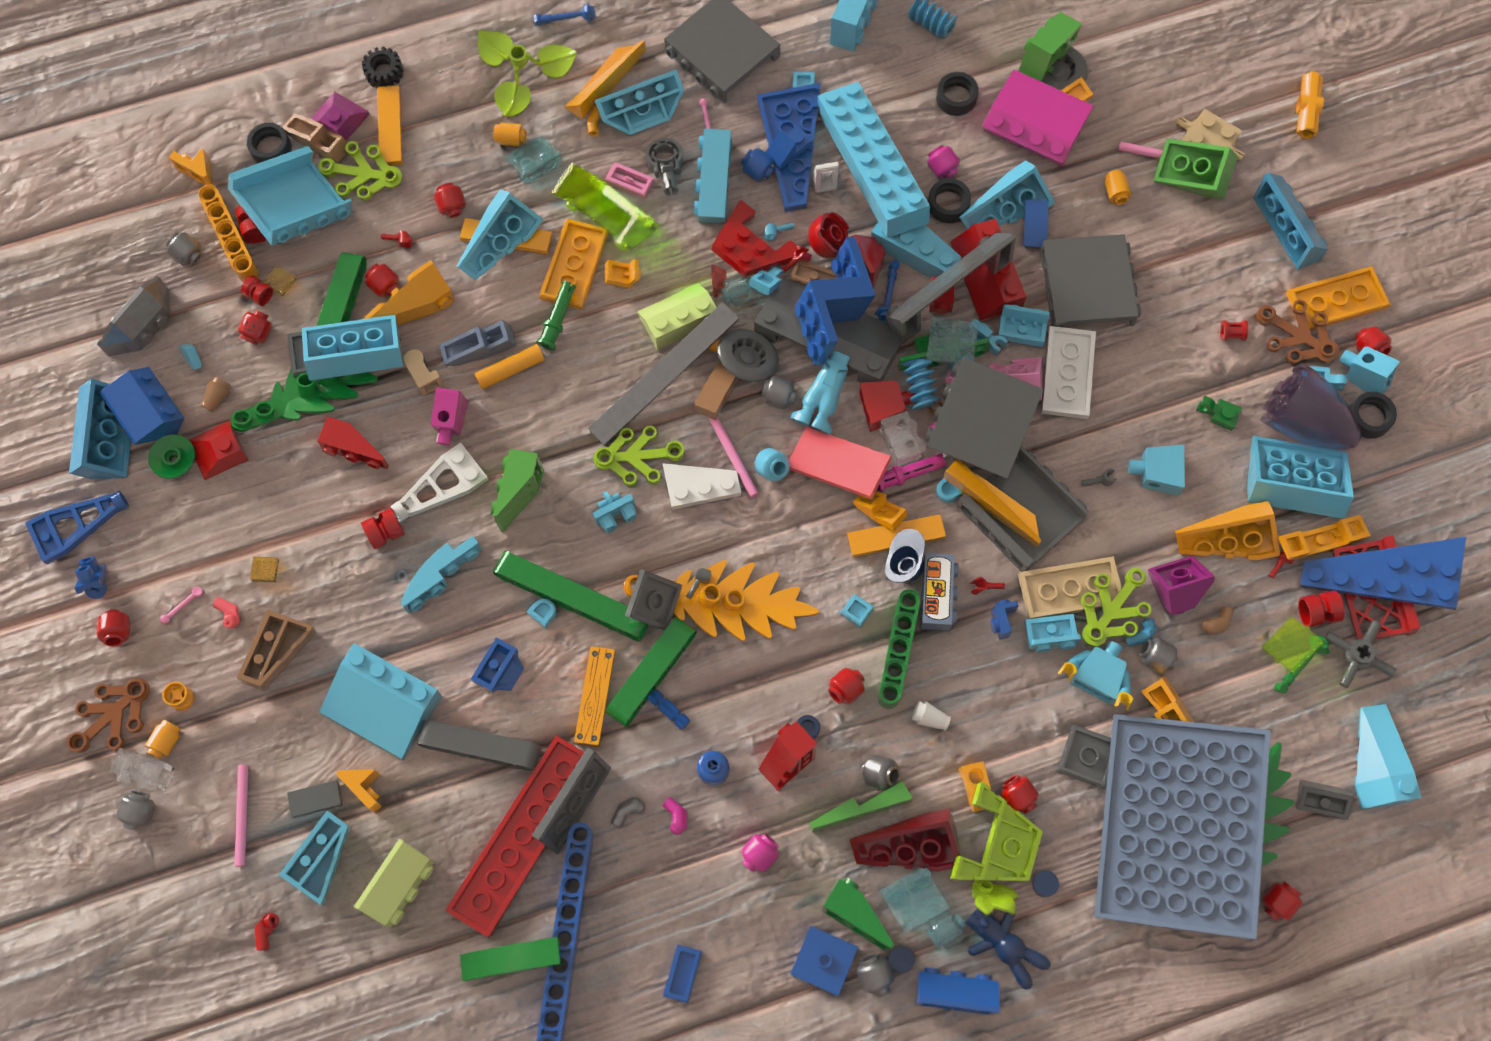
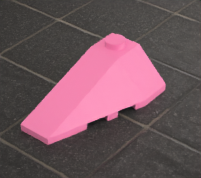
[945,357,1043,400]

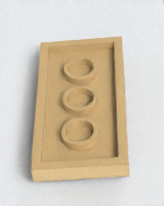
[1018,556,1125,619]

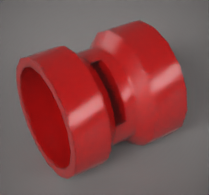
[240,275,274,306]

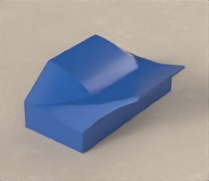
[471,637,524,692]

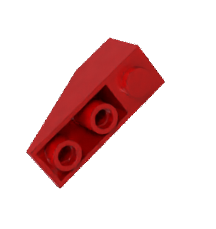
[317,417,389,469]

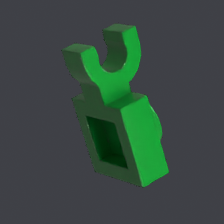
[1196,396,1242,431]

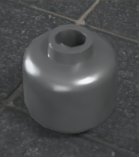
[166,232,202,266]
[762,376,798,409]
[1139,637,1178,674]
[862,755,901,790]
[116,791,154,830]
[857,953,895,996]

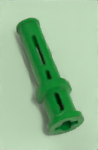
[536,281,576,351]

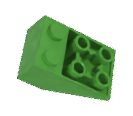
[491,449,544,532]

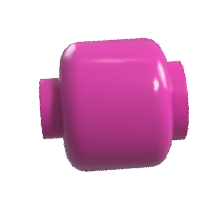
[927,145,960,178]
[741,833,779,872]

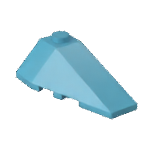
[959,160,1055,230]
[457,190,543,280]

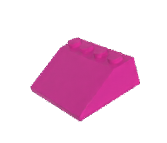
[982,70,1094,167]

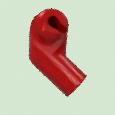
[254,913,279,951]

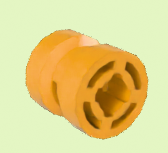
[162,681,195,711]

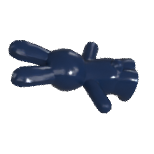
[964,908,1051,990]

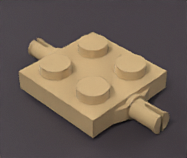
[1176,109,1246,162]

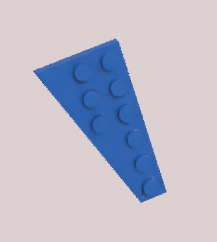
[757,83,821,212]
[1300,537,1466,610]

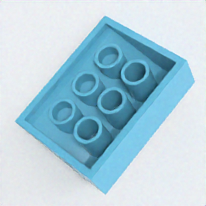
[1247,436,1354,519]
[319,643,443,760]

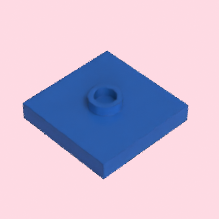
[790,926,858,997]

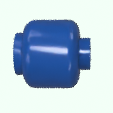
[741,148,775,182]
[697,751,730,786]

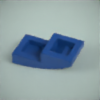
[1023,199,1048,247]

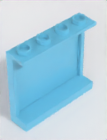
[228,146,352,246]

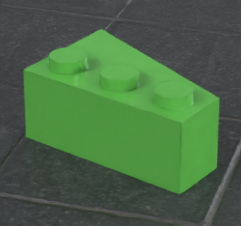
[1018,12,1082,82]

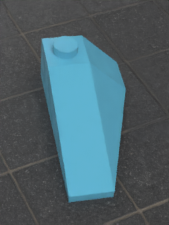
[1355,704,1422,810]

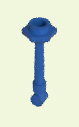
[534,3,596,26]
[874,260,900,322]

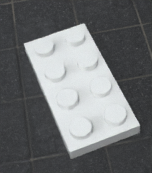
[1041,326,1096,419]

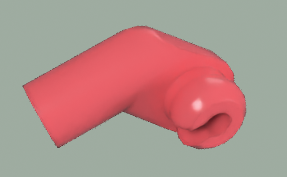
[213,597,240,628]

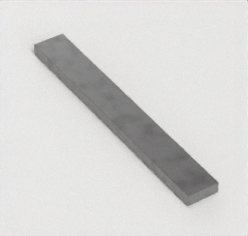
[588,302,739,446]

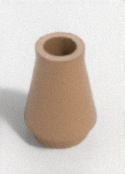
[200,376,231,412]

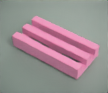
[605,162,655,199]

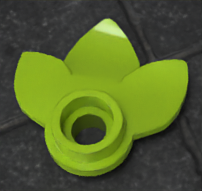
[971,880,1019,915]

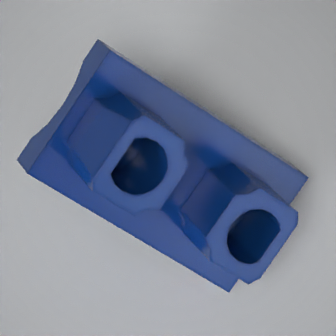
[75,556,108,599]

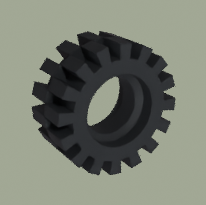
[361,46,404,88]

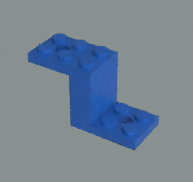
[795,237,876,366]

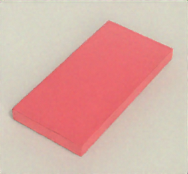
[789,427,892,500]

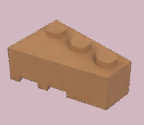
[237,609,317,691]

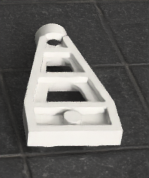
[390,443,489,522]

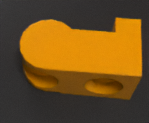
[958,761,991,812]

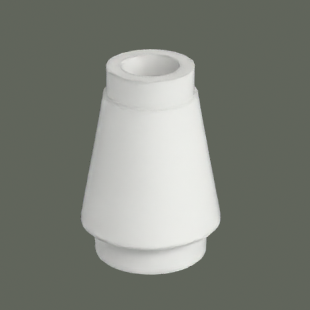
[912,701,951,730]

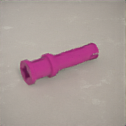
[877,453,946,492]

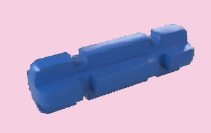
[648,689,690,730]

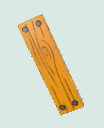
[574,646,616,747]

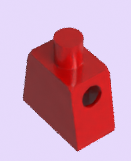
[858,380,915,432]

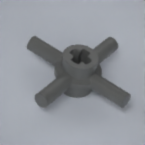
[1325,620,1397,688]

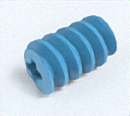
[908,0,958,38]
[903,359,941,410]

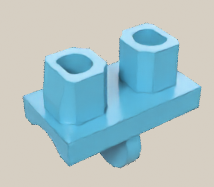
[592,491,637,533]

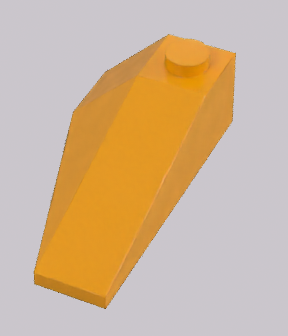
[363,260,455,325]
[1175,501,1280,560]

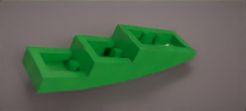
[460,937,562,981]

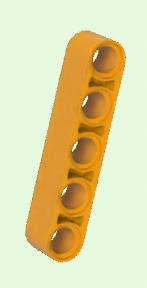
[198,184,258,282]

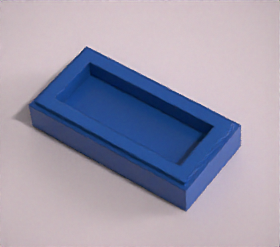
[663,944,702,1004]

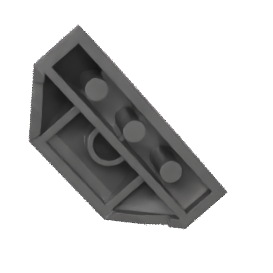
[97,276,170,356]

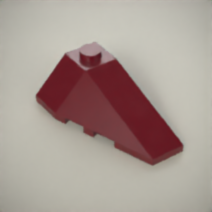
[850,808,961,872]

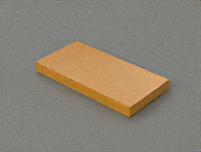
[539,218,610,310]
[1286,266,1391,331]

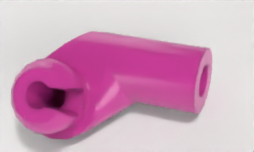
[663,797,688,835]

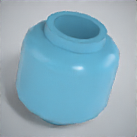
[755,448,790,482]

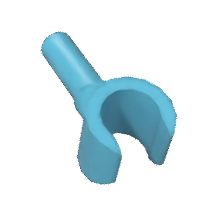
[764,223,794,241]

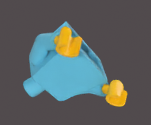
[1058,641,1133,710]

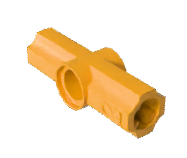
[1296,72,1324,139]

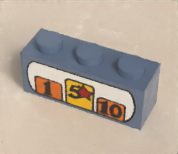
[920,553,959,631]

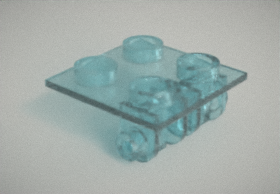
[505,136,562,184]
[926,316,978,364]
[879,868,950,934]

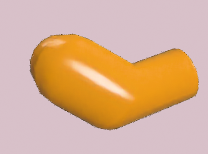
[587,106,601,137]

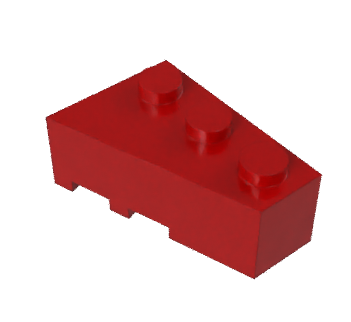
[758,721,817,791]

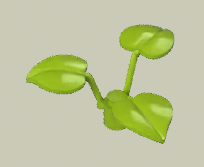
[477,30,577,117]

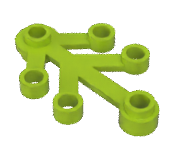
[318,141,403,201]
[593,426,684,487]
[1081,568,1151,647]

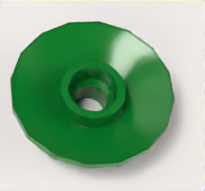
[148,434,195,479]

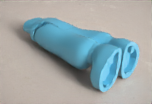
[790,350,850,435]

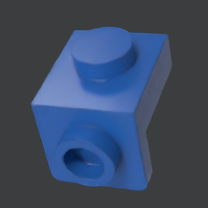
[990,599,1019,640]

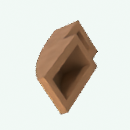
[282,113,347,164]
[694,361,739,420]

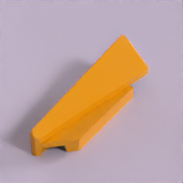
[565,40,646,119]
[943,459,1041,548]
[1141,676,1194,722]

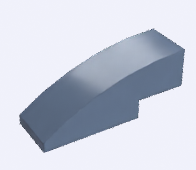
[439,320,517,366]

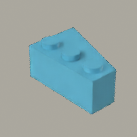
[279,811,351,906]

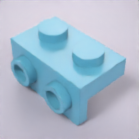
[998,304,1050,347]
[1024,614,1081,653]

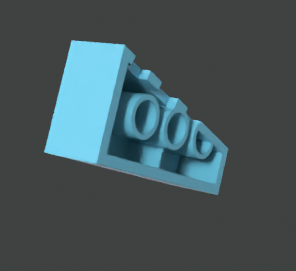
[694,128,733,224]

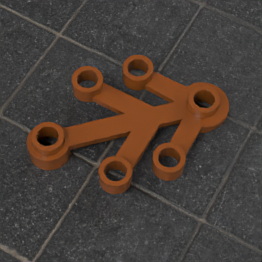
[1256,300,1339,364]
[67,678,150,753]

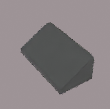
[1296,780,1354,820]

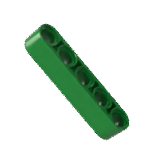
[316,252,367,326]
[878,589,920,709]
[606,617,697,727]

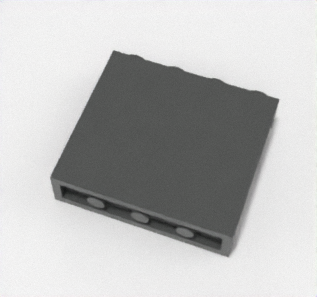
[664,0,780,103]
[1040,234,1141,327]
[924,357,1044,479]
[957,446,1089,572]

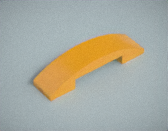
[1278,514,1371,560]

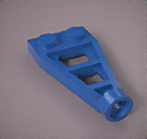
[25,491,129,565]

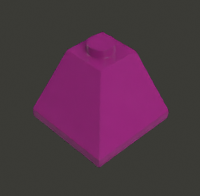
[311,91,370,141]
[1148,555,1215,615]

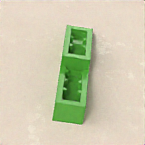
[809,781,913,832]

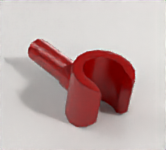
[381,231,412,248]
[782,247,812,272]
[1268,550,1294,579]
[969,577,1005,595]

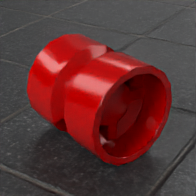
[235,205,267,244]
[361,508,405,550]
[1298,590,1345,628]

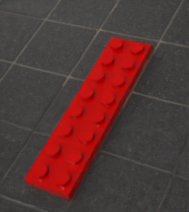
[445,735,584,938]

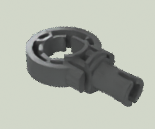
[645,138,683,195]

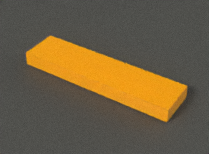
[377,85,403,166]
[460,218,553,255]
[847,514,946,558]

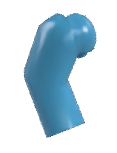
[1126,618,1157,647]

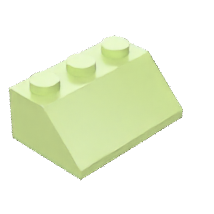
[637,284,717,350]
[354,839,434,929]

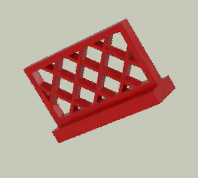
[1332,535,1420,640]

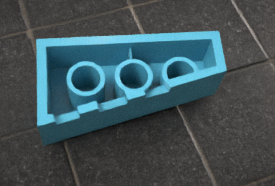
[871,222,962,278]

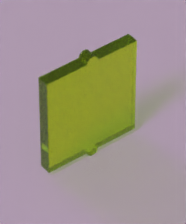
[1262,616,1324,674]

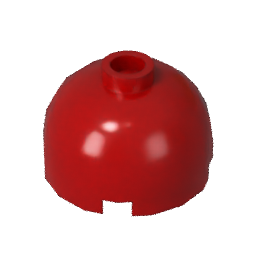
[808,212,851,259]

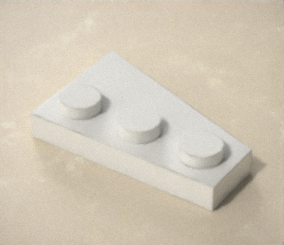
[662,463,741,510]

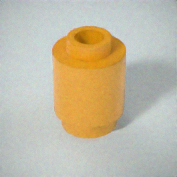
[493,123,527,147]
[1104,170,1132,205]
[145,720,181,759]

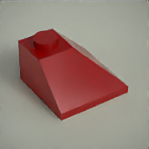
[851,234,886,290]
[188,420,248,480]

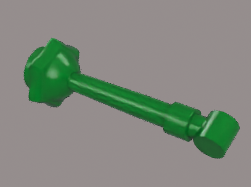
[1274,635,1330,694]

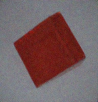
[711,264,727,299]

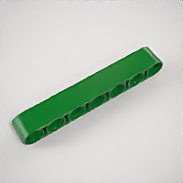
[493,551,649,642]

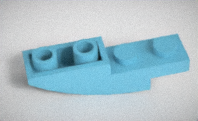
[401,536,482,613]

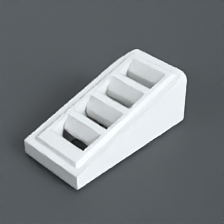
[813,162,839,193]

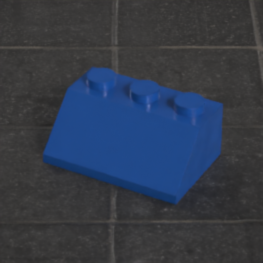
[100,367,184,445]
[915,967,1000,1015]

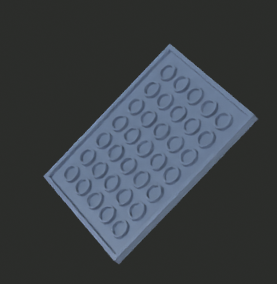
[1094,714,1271,940]

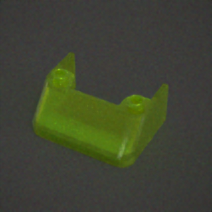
[551,162,660,251]

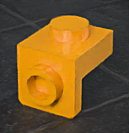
[605,259,641,289]

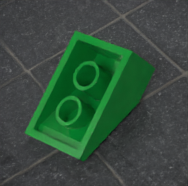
[822,878,894,953]

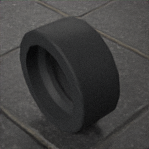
[936,72,979,116]
[246,123,292,163]
[928,178,971,224]
[1347,392,1397,439]

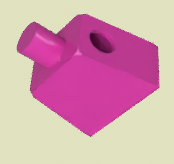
[431,387,468,446]

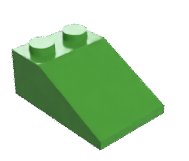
[1153,138,1238,199]

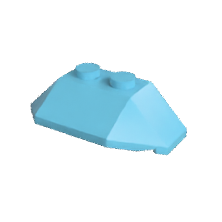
[594,69,684,135]

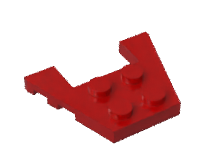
[711,200,799,277]

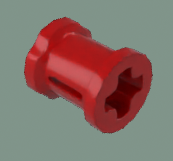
[1220,320,1249,341]

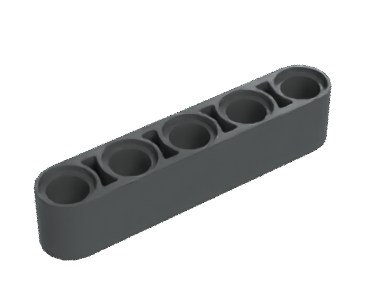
[417,720,541,771]

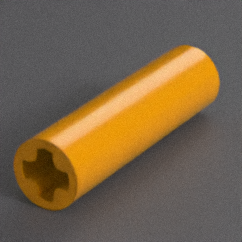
[474,344,545,390]

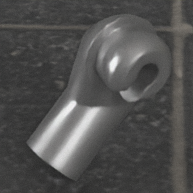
[610,797,645,828]

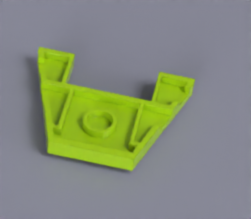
[950,782,1043,881]

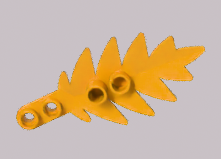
[623,560,819,641]

